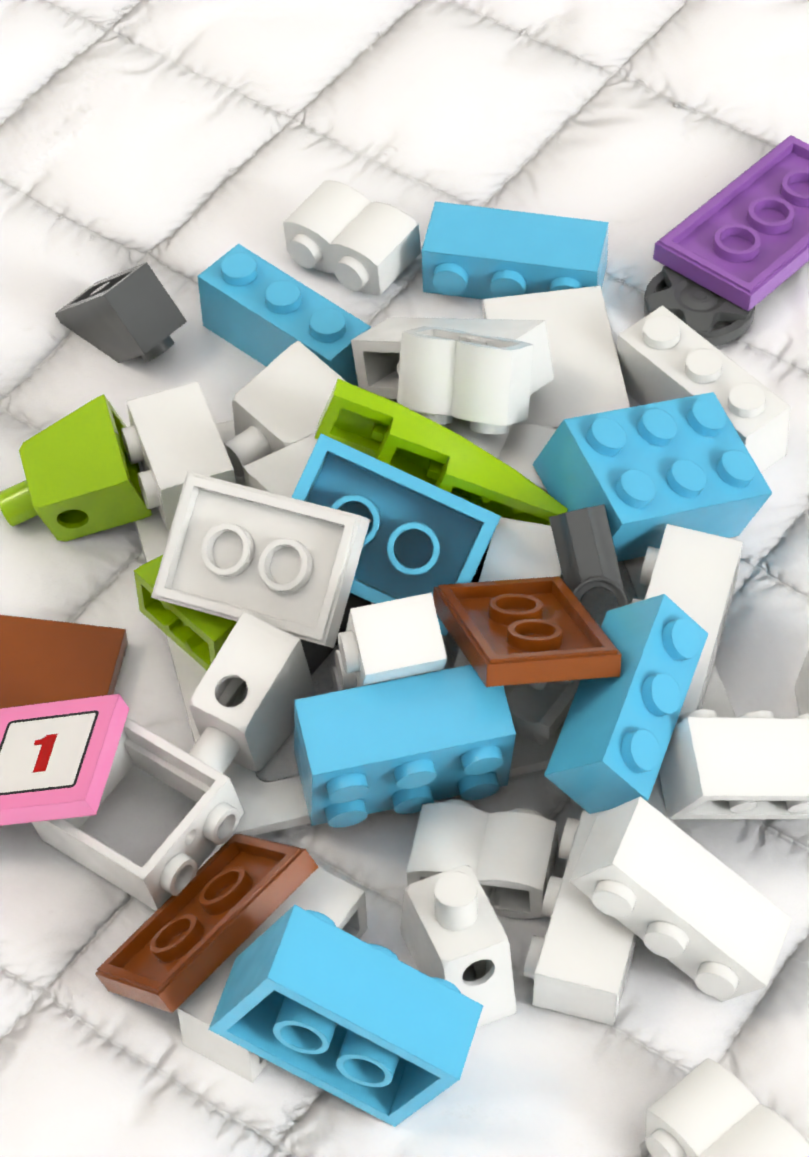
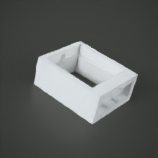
[32,717,245,911]

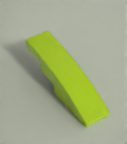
[314,379,568,526]

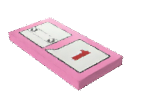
[0,694,129,826]

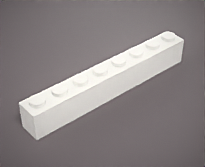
[523,524,743,1026]

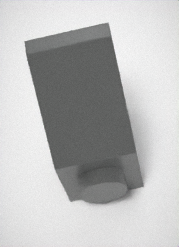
[55,262,187,363]

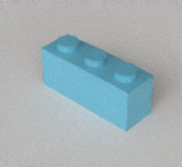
[422,201,609,299]
[197,244,371,386]
[544,594,708,814]

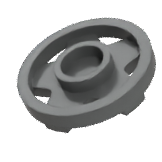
[644,266,755,346]

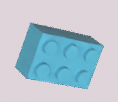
[532,392,772,562]
[291,434,501,636]
[294,664,516,828]
[208,905,483,1127]

